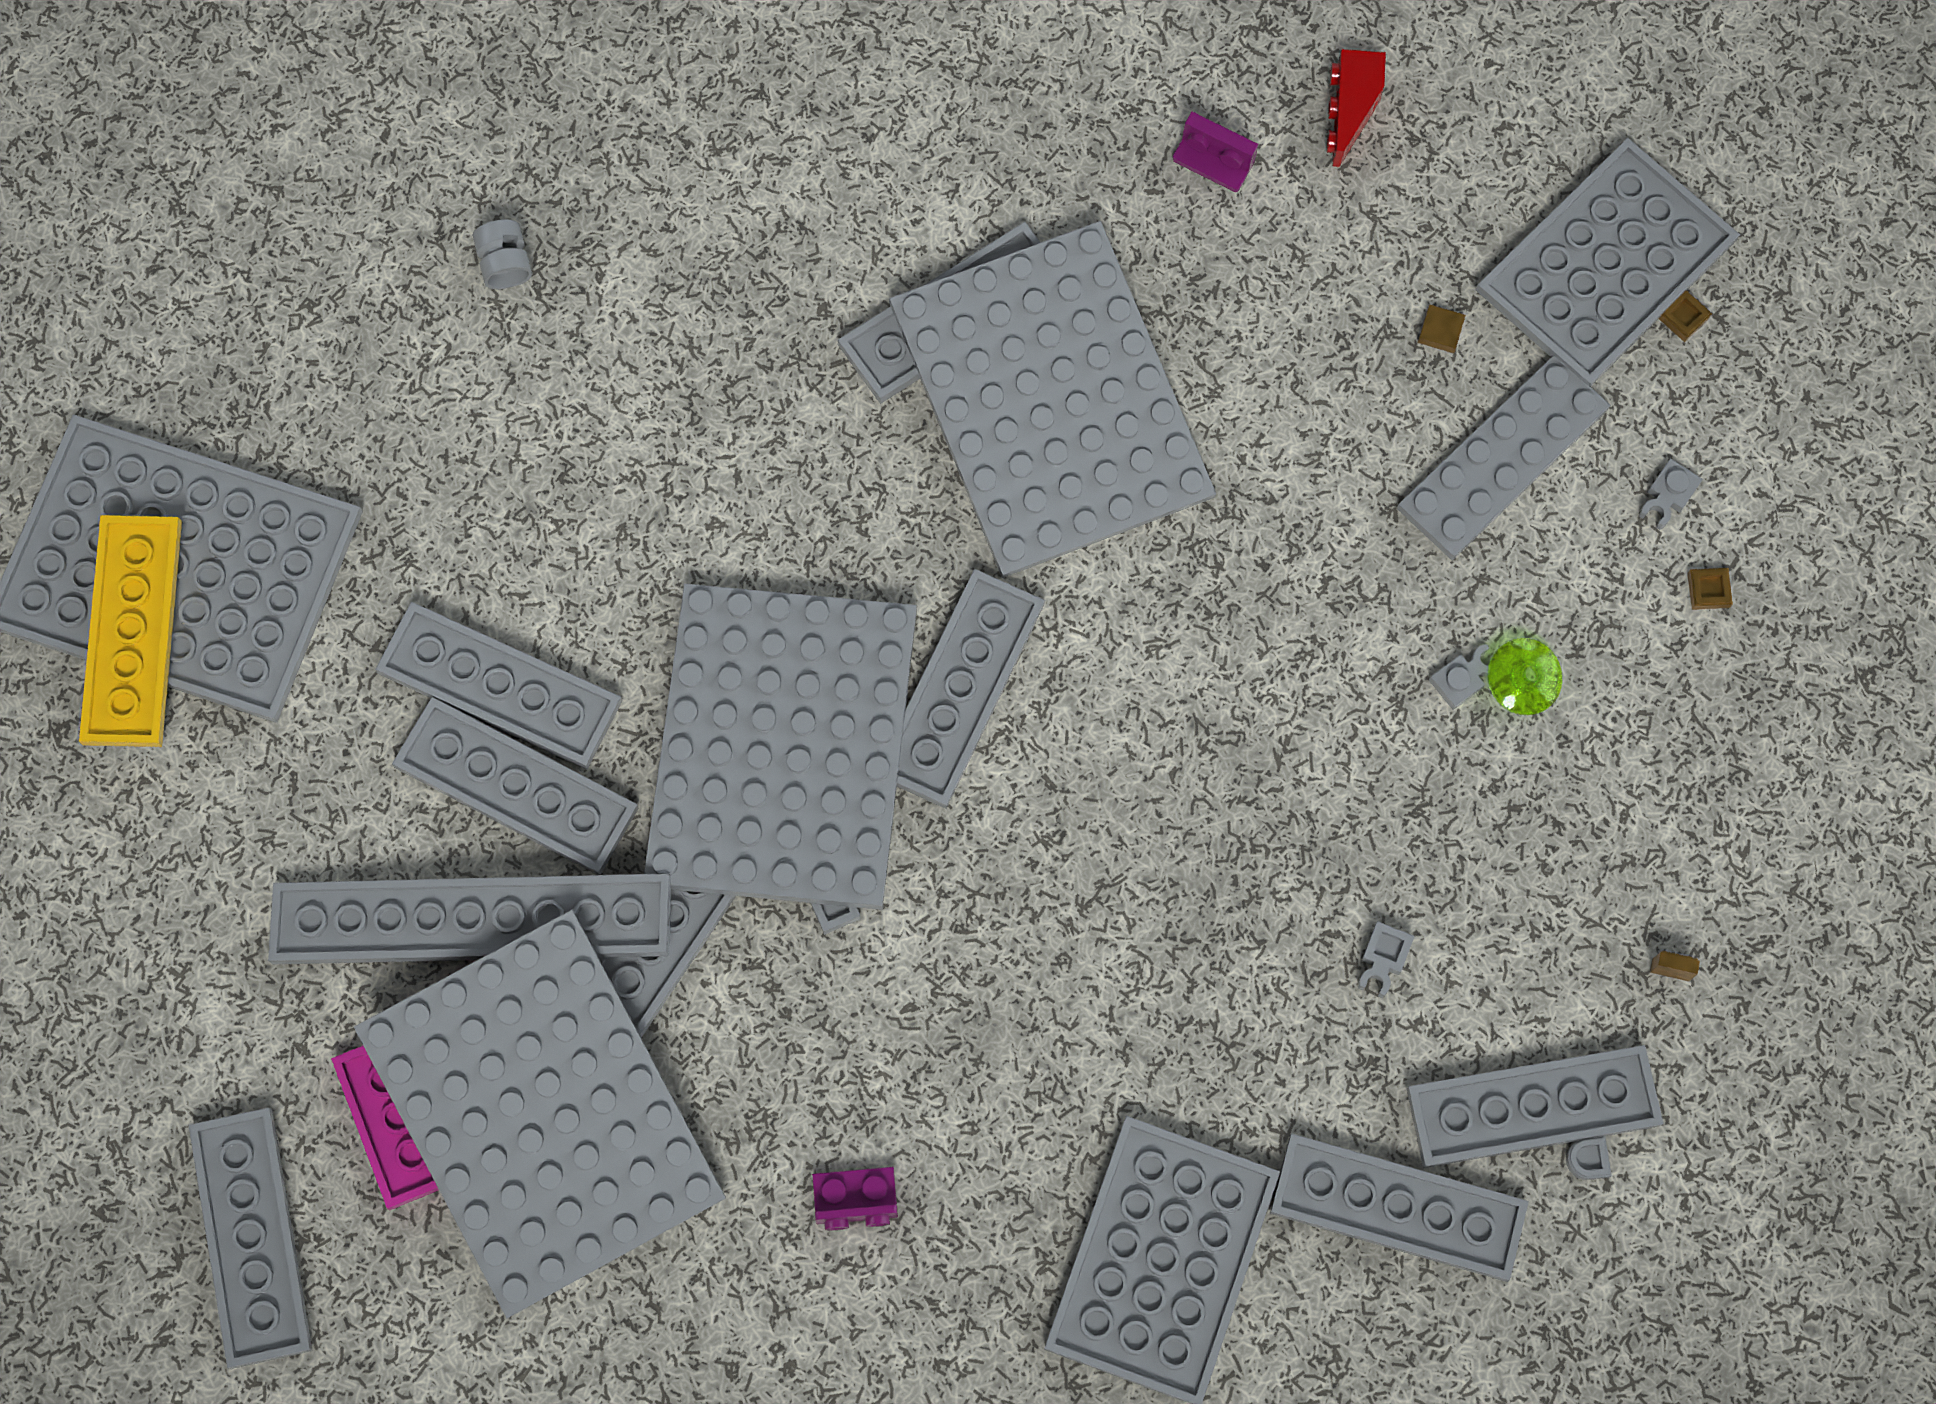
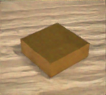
[1659,290,1712,342]
[1418,304,1466,353]
[1688,568,1733,610]
[1650,951,1700,981]

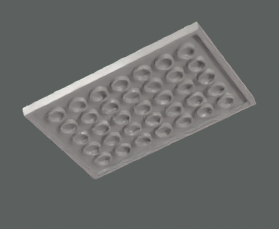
[889,221,1216,578]
[0,414,363,723]
[644,584,917,910]
[354,910,726,1318]

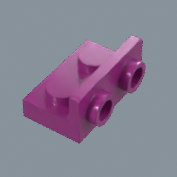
[1173,111,1259,192]
[812,1167,898,1231]

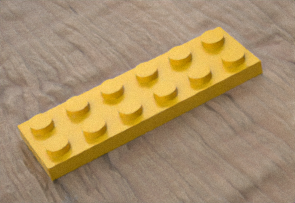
[79,515,182,747]

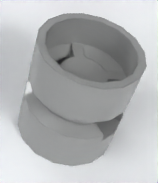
[472,219,532,290]

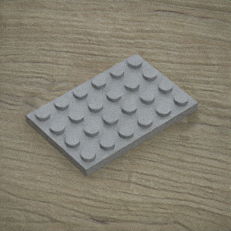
[1476,138,1740,387]
[1044,1116,1280,1404]

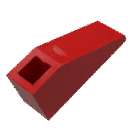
[1326,49,1386,167]

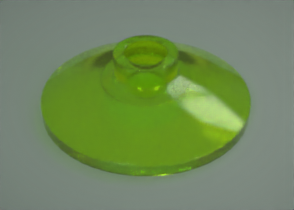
[1488,638,1562,716]

